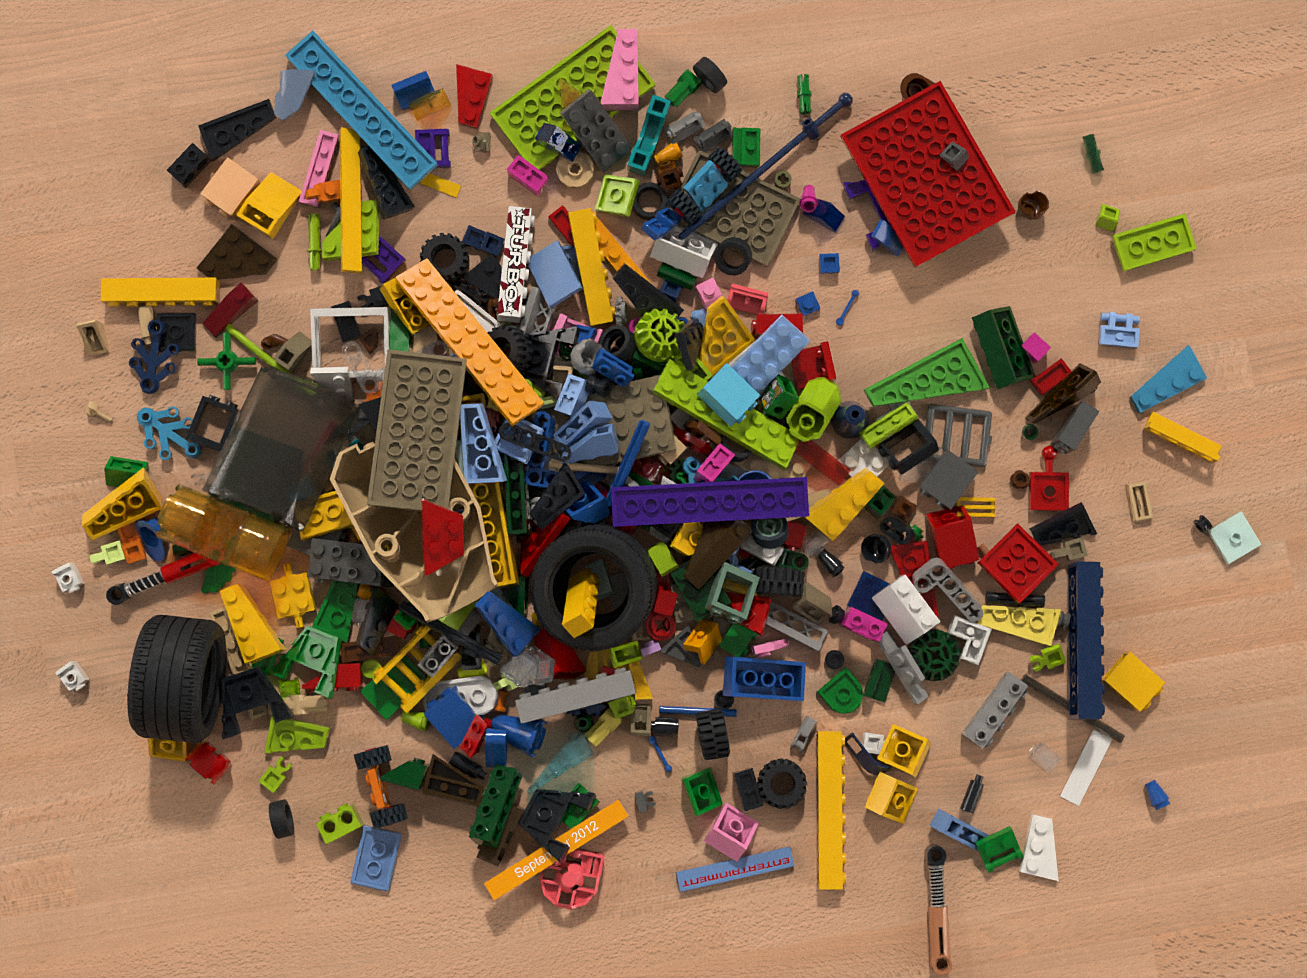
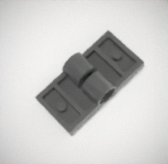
[560,89,632,173]
[307,538,387,586]

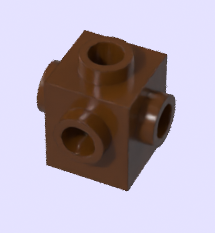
[655,161,684,191]

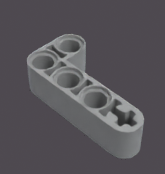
[912,558,983,622]

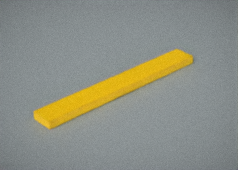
[340,127,362,274]

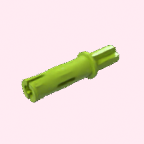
[307,213,322,271]

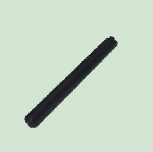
[398,601,502,665]

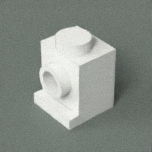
[51,562,85,594]
[55,661,90,692]

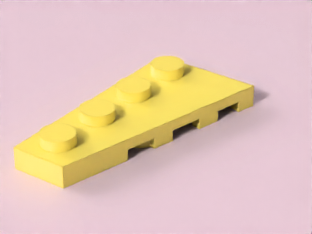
[976,605,1061,646]

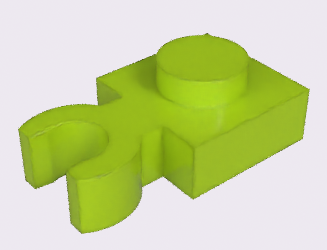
[1029,643,1067,671]
[258,757,292,793]

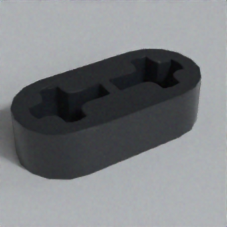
[880,517,915,545]

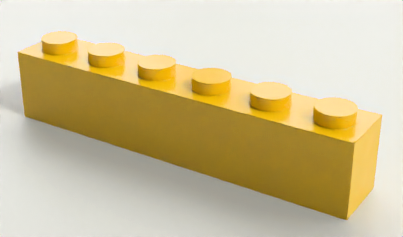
[568,208,616,326]
[101,278,220,307]

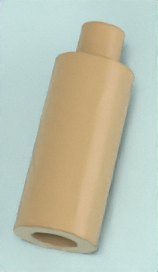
[138,306,154,345]

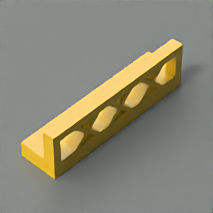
[1143,412,1222,463]

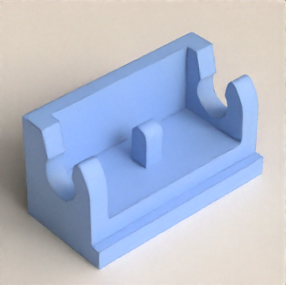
[554,374,589,417]

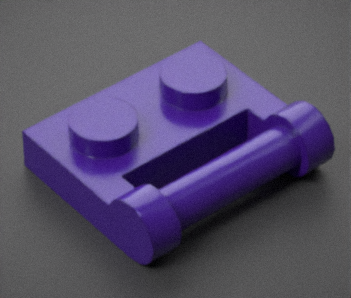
[415,129,451,169]
[362,235,406,285]

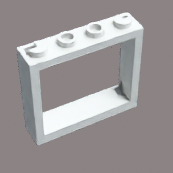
[310,307,390,381]

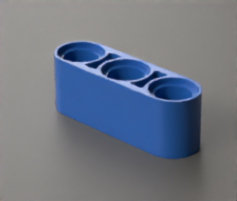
[485,728,507,768]

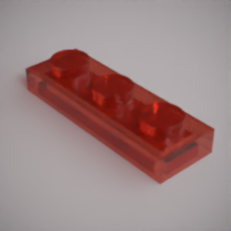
[794,440,851,486]

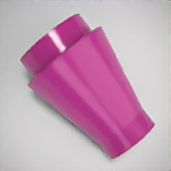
[799,185,818,212]

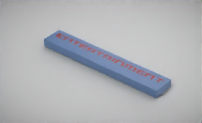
[676,846,794,892]

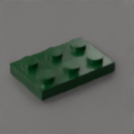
[670,560,732,622]

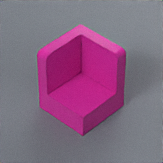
[1022,332,1051,364]

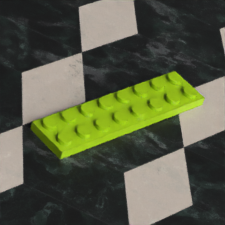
[652,359,800,470]

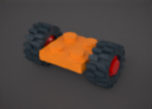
[354,745,408,829]

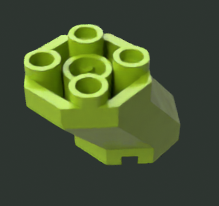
[786,377,842,442]

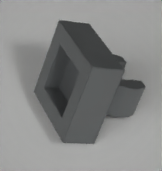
[635,790,656,812]

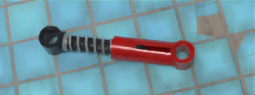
[106,544,228,605]

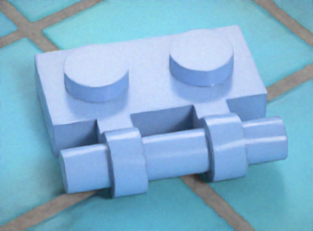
[1098,312,1140,348]

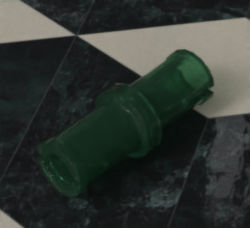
[1082,134,1104,174]

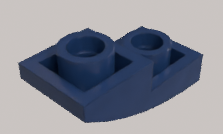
[566,703,607,717]

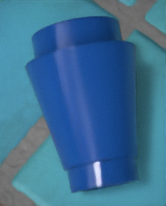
[1145,780,1170,810]

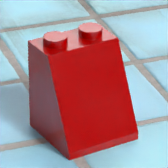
[926,504,980,569]

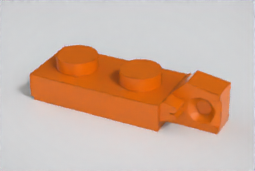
[305,180,340,203]

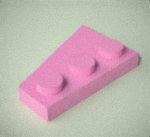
[750,638,789,657]

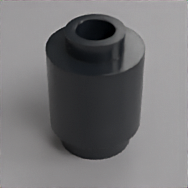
[651,717,679,737]

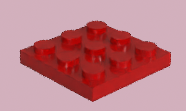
[977,523,1059,604]

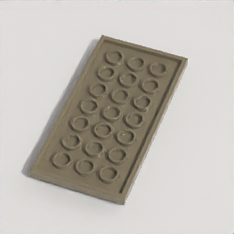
[367,350,467,512]
[528,375,677,482]

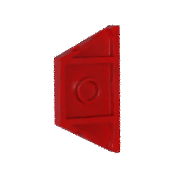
[421,499,464,576]
[521,514,570,577]

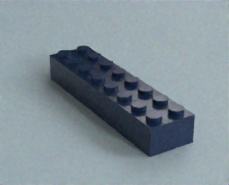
[1068,561,1105,720]

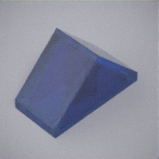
[803,199,845,233]

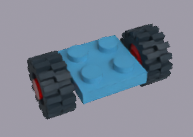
[667,147,743,225]

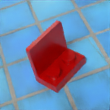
[791,341,836,389]

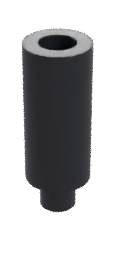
[449,752,487,780]
[960,774,984,814]

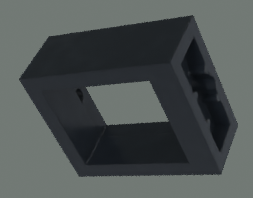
[186,395,242,453]
[877,419,939,475]

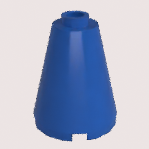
[491,715,547,758]

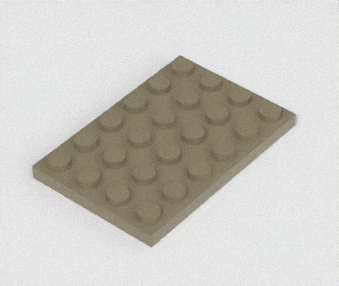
[670,150,800,267]

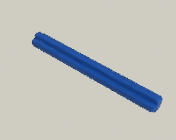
[605,420,650,507]

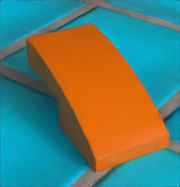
[117,521,147,564]

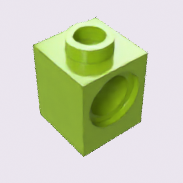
[608,695,636,719]

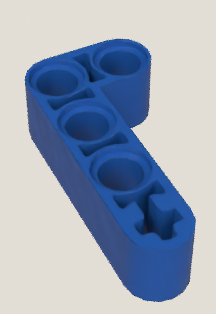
[525,411,557,489]

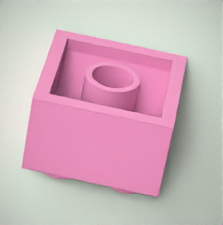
[704,802,759,862]

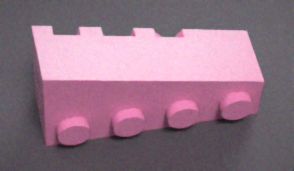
[601,29,639,111]

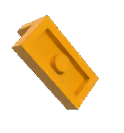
[683,620,722,664]

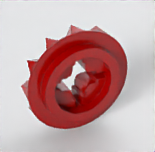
[645,612,676,641]

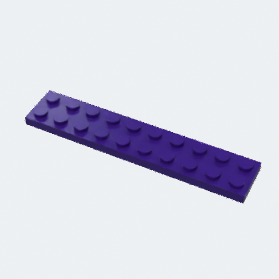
[611,477,809,527]

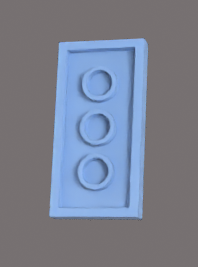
[731,315,810,393]

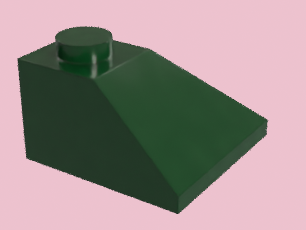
[380,757,429,790]

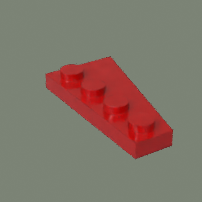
[891,541,939,617]

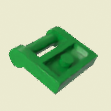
[975,826,1024,874]

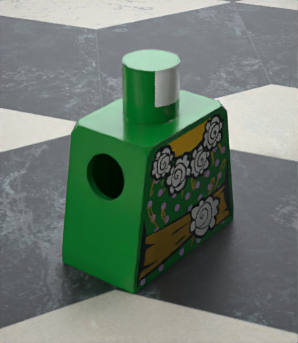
[760,374,799,419]

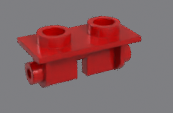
[459,714,492,758]

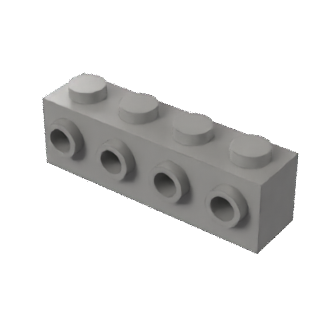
[961,672,1028,749]

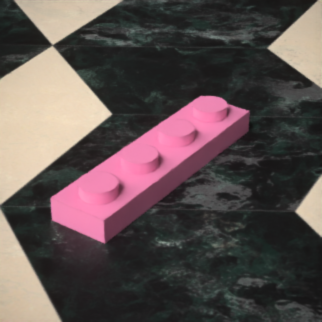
[299,130,339,208]

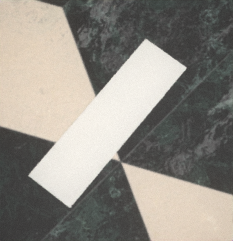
[1060,729,1112,806]

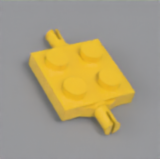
[270,563,317,628]

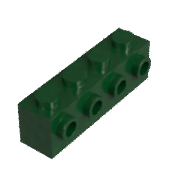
[469,764,523,849]

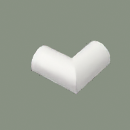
[948,615,992,665]

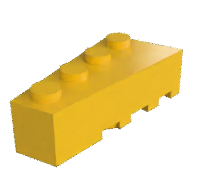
[805,467,885,541]
[82,468,163,540]

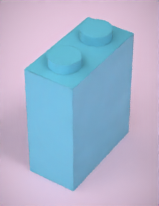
[697,363,760,427]

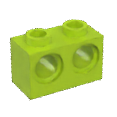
[316,803,364,844]

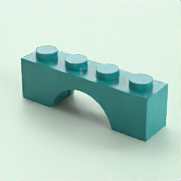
[627,95,671,177]

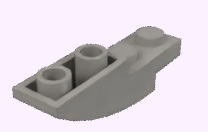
[417,610,482,678]

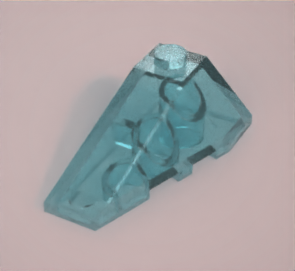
[526,732,595,794]

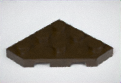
[196,224,278,280]

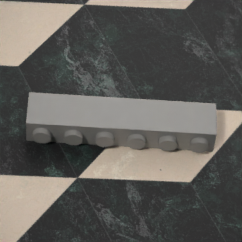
[515,667,636,724]

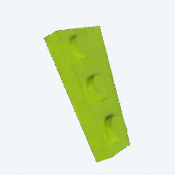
[264,715,330,753]

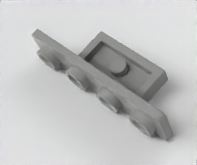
[878,631,928,705]

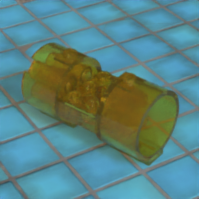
[156,484,290,581]

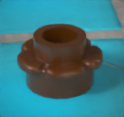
[1010,470,1029,489]

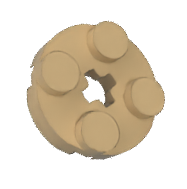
[556,150,594,189]

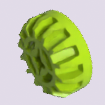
[634,309,685,362]

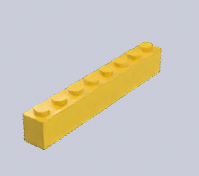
[816,731,846,890]

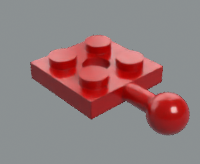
[1029,446,1069,511]

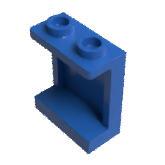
[424,685,484,749]

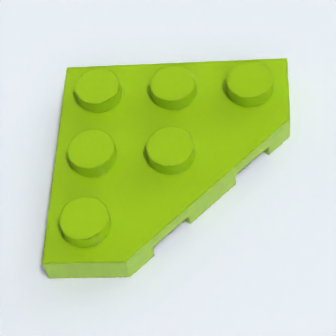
[322,200,380,261]

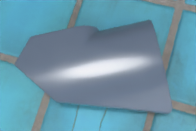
[274,69,316,121]

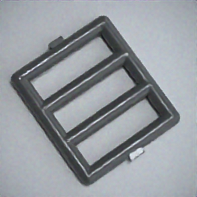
[923,404,992,468]

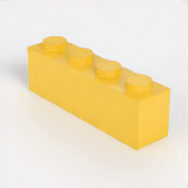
[562,567,600,638]

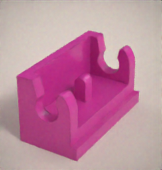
[507,155,549,197]
[694,444,735,482]

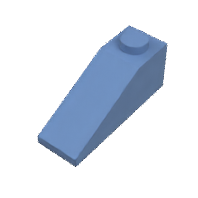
[553,401,613,451]
[930,808,989,851]

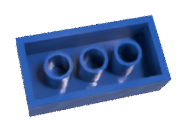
[723,657,806,701]

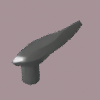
[326,202,341,237]

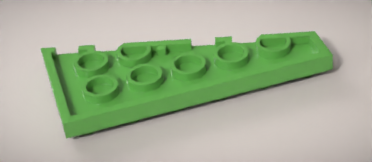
[864,338,990,407]

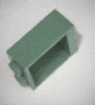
[705,562,760,624]

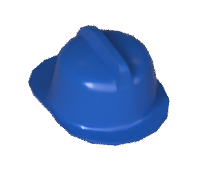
[136,517,168,561]

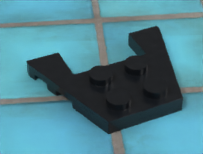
[520,326,581,400]
[221,666,294,739]
[518,789,597,863]

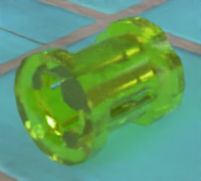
[278,677,300,697]

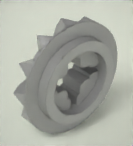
[615,297,627,326]

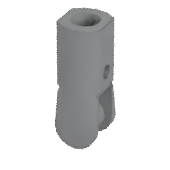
[790,716,818,752]

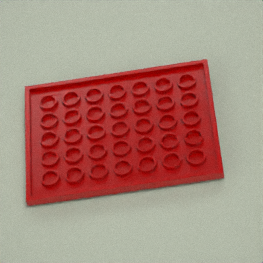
[840,81,1016,268]

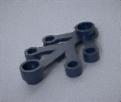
[129,320,181,394]

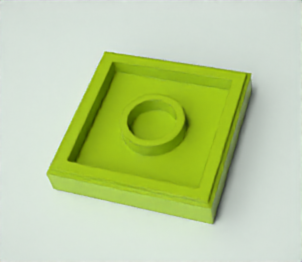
[595,174,640,217]

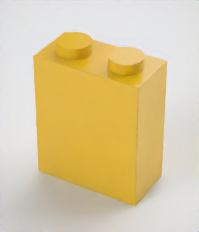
[1102,651,1166,712]

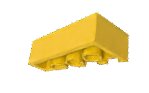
[220,584,287,664]

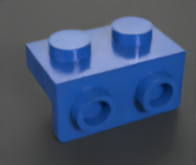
[592,348,634,387]

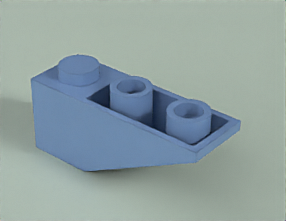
[561,423,619,464]

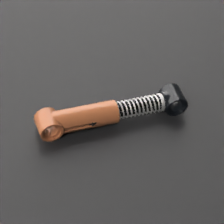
[924,844,952,975]

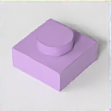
[640,640,661,657]

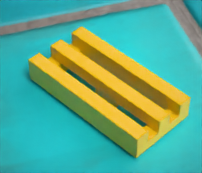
[956,497,996,517]

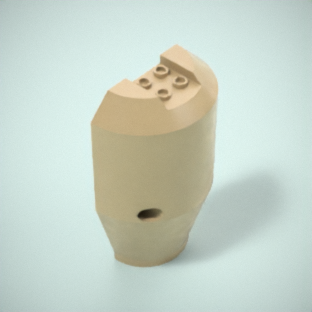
[330,442,498,622]

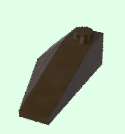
[1025,363,1101,424]
[683,520,753,590]

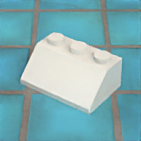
[650,224,718,278]
[872,575,940,645]

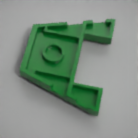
[268,625,342,700]

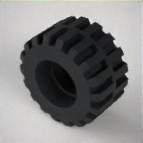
[420,233,470,284]
[487,326,533,373]
[755,566,805,597]
[696,708,730,761]
[757,758,807,809]

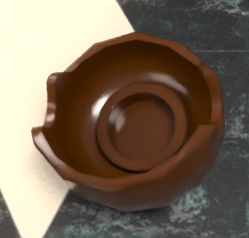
[1018,190,1049,220]

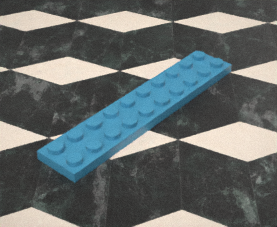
[285,30,438,190]

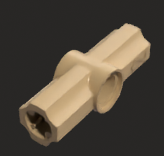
[267,694,329,715]

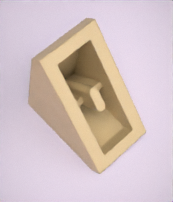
[76,320,109,356]

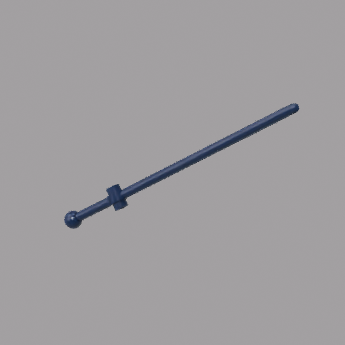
[679,93,853,240]

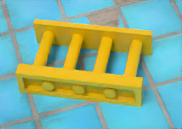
[372,624,462,713]

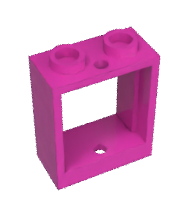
[839,607,887,642]

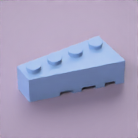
[460,403,507,484]

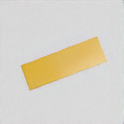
[420,173,461,198]

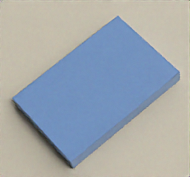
[527,240,583,308]
[350,825,402,892]

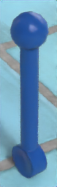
[836,290,859,326]
[649,736,672,773]

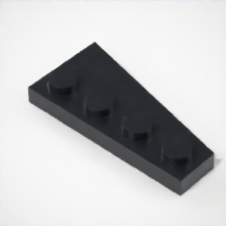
[198,99,277,162]

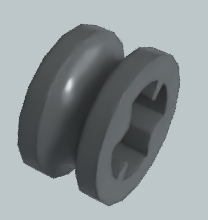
[1057,611,1071,630]

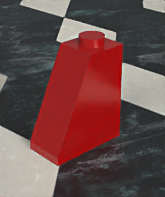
[533,628,586,680]

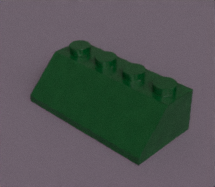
[972,306,1035,389]

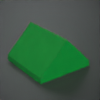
[682,768,723,817]

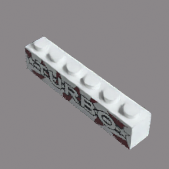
[497,206,535,323]

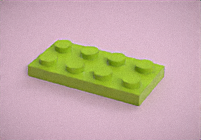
[1111,213,1197,272]

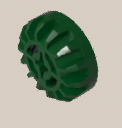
[908,629,961,681]

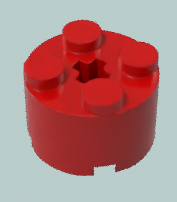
[185,741,231,785]

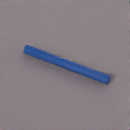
[659,706,737,717]

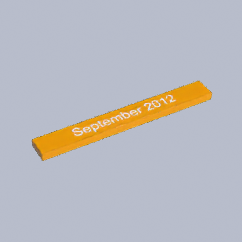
[484,799,629,901]

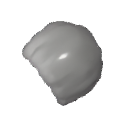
[570,338,605,376]

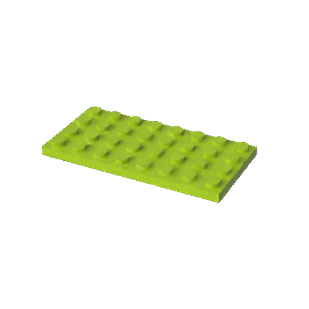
[490,25,656,170]

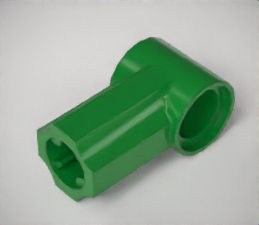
[665,69,702,108]

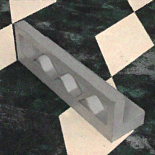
[519,287,556,334]
[759,595,828,651]

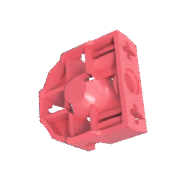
[539,848,605,910]

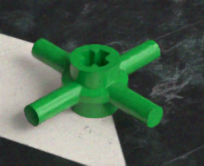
[197,332,256,390]

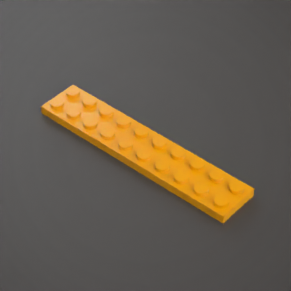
[395,258,544,426]

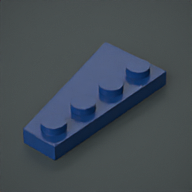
[475,591,540,657]

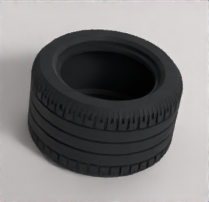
[530,524,658,651]
[127,614,226,743]

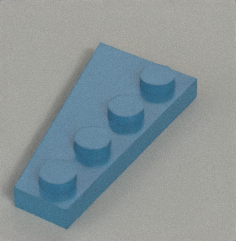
[1130,345,1207,414]

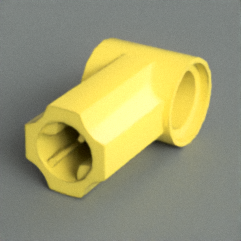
[584,707,624,746]

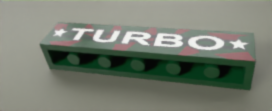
[501,418,532,537]

